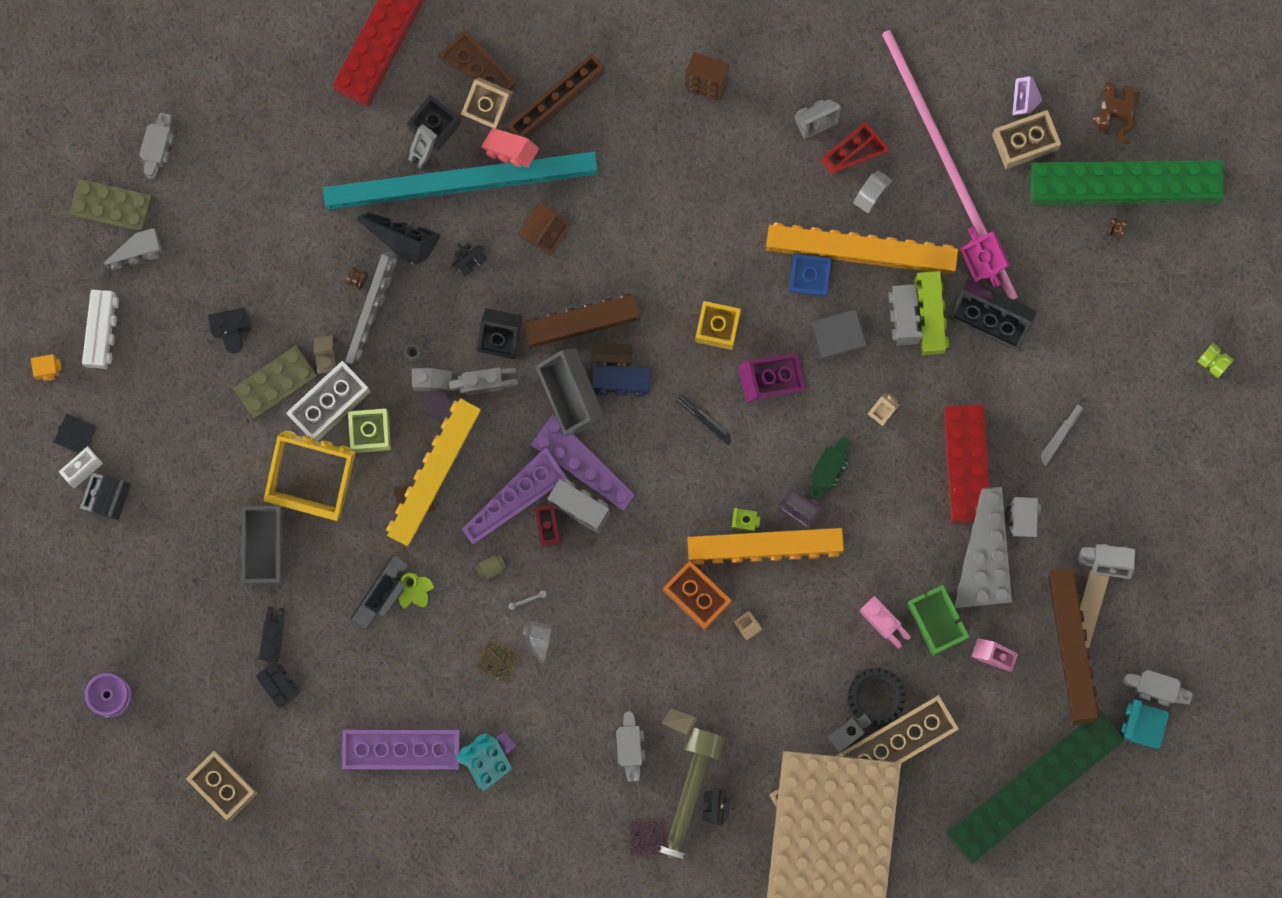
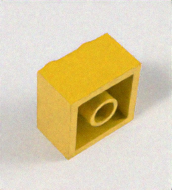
[695,301,741,350]

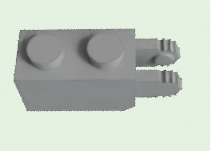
[1077,544,1135,579]

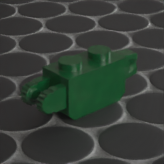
[809,437,850,501]

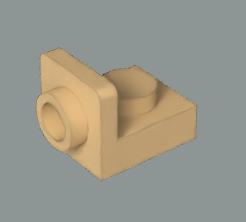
[868,394,900,426]

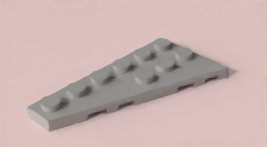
[345,251,399,364]
[954,487,1012,608]

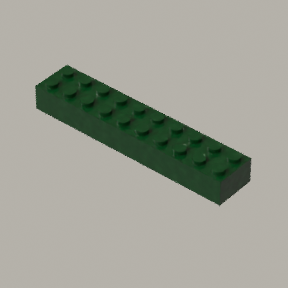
[946,710,1125,864]

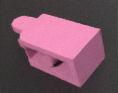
[859,596,911,648]

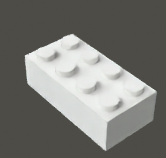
[286,361,371,441]

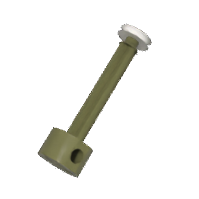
[658,728,726,860]

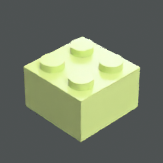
[348,409,391,453]

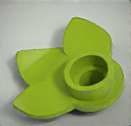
[398,573,434,608]

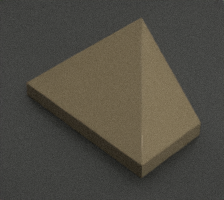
[662,708,697,736]

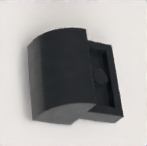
[80,473,131,520]

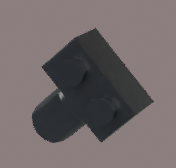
[208,308,251,354]

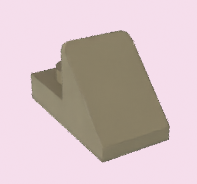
[314,335,336,375]

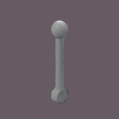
[509,590,547,610]

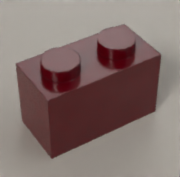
[535,504,561,549]

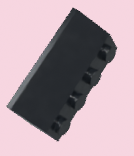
[949,279,1037,351]

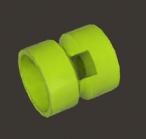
[1197,343,1234,379]

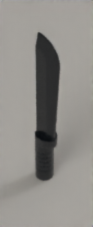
[677,395,731,445]

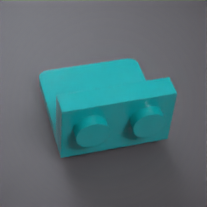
[1120,699,1169,749]
[455,733,511,791]

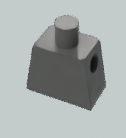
[828,714,872,753]

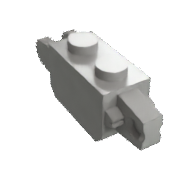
[139,113,174,180]
[449,367,518,395]
[1123,670,1193,706]
[616,711,646,782]

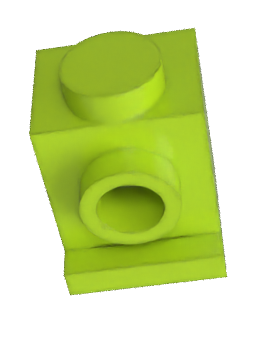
[732,508,760,533]

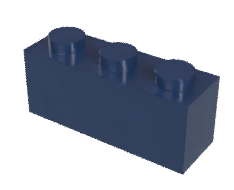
[592,365,651,397]

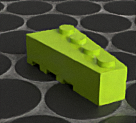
[915,271,949,355]

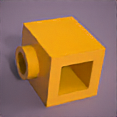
[31,354,62,381]

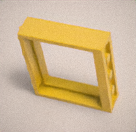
[263,431,356,521]

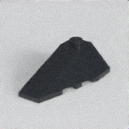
[357,213,441,265]

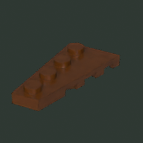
[438,31,516,90]

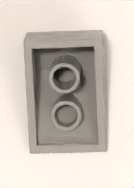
[795,99,841,140]

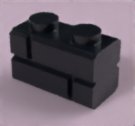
[255,663,299,708]

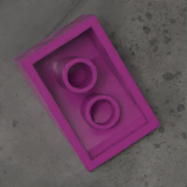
[738,353,806,403]

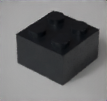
[407,95,461,152]

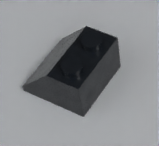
[477,308,523,359]

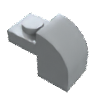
[853,170,893,214]

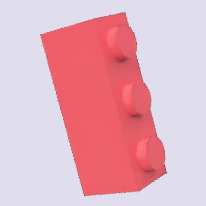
[481,128,539,167]

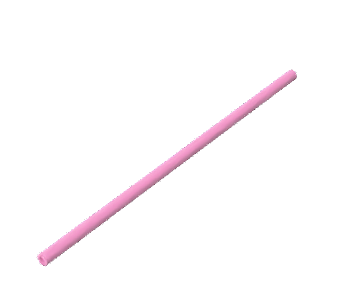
[882,30,1018,300]

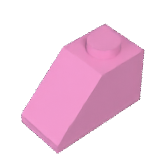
[971,638,1018,672]

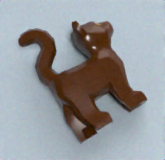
[1092,82,1140,144]

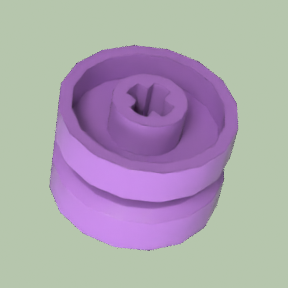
[85,673,132,718]

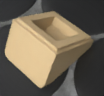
[733,611,762,640]

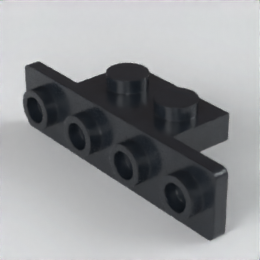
[350,555,408,629]

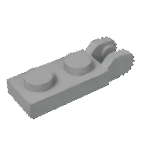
[408,124,437,169]

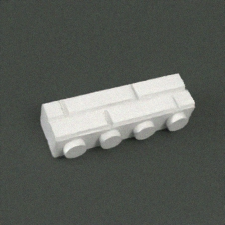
[82,290,119,369]

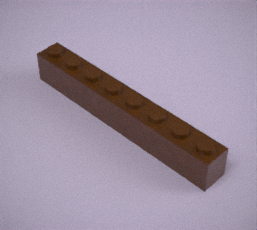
[1048,568,1100,725]

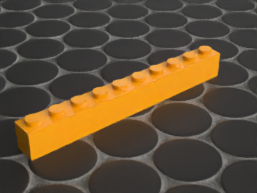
[766,223,958,275]

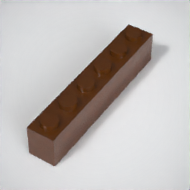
[507,53,605,138]
[524,293,641,349]

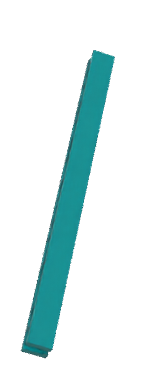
[323,152,598,210]

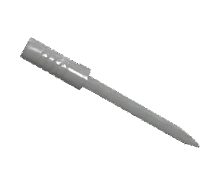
[1041,405,1083,466]

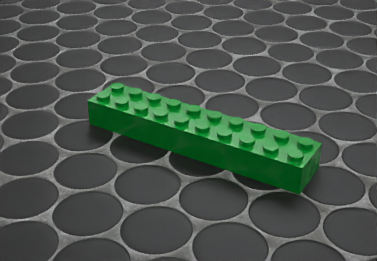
[1029,160,1224,205]

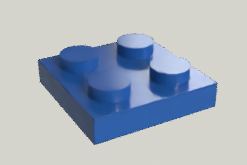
[789,253,832,297]

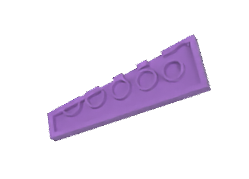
[530,414,635,511]
[461,447,567,545]

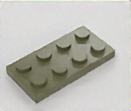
[69,179,152,232]
[233,345,317,420]

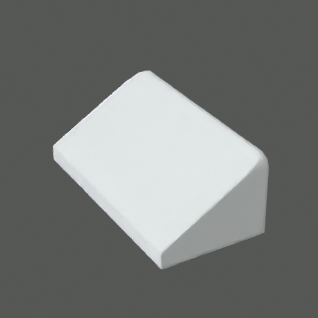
[59,446,103,489]

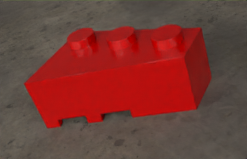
[820,121,890,175]

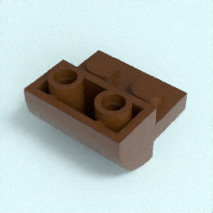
[517,203,571,256]

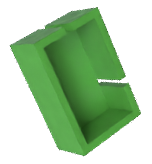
[907,585,969,656]

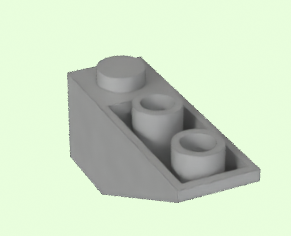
[104,228,163,270]

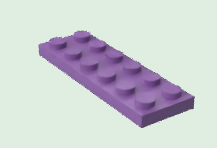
[342,730,460,770]

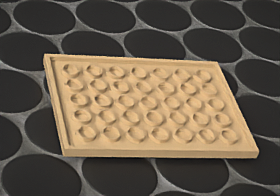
[767,751,901,898]

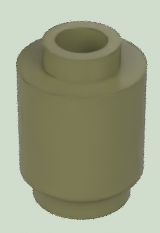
[476,555,506,580]

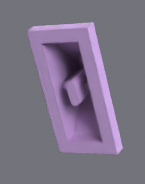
[1012,76,1042,116]

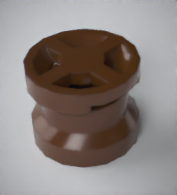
[1107,217,1127,239]
[346,267,368,290]

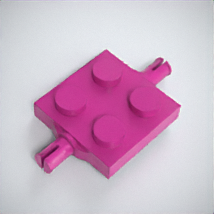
[960,226,1010,288]

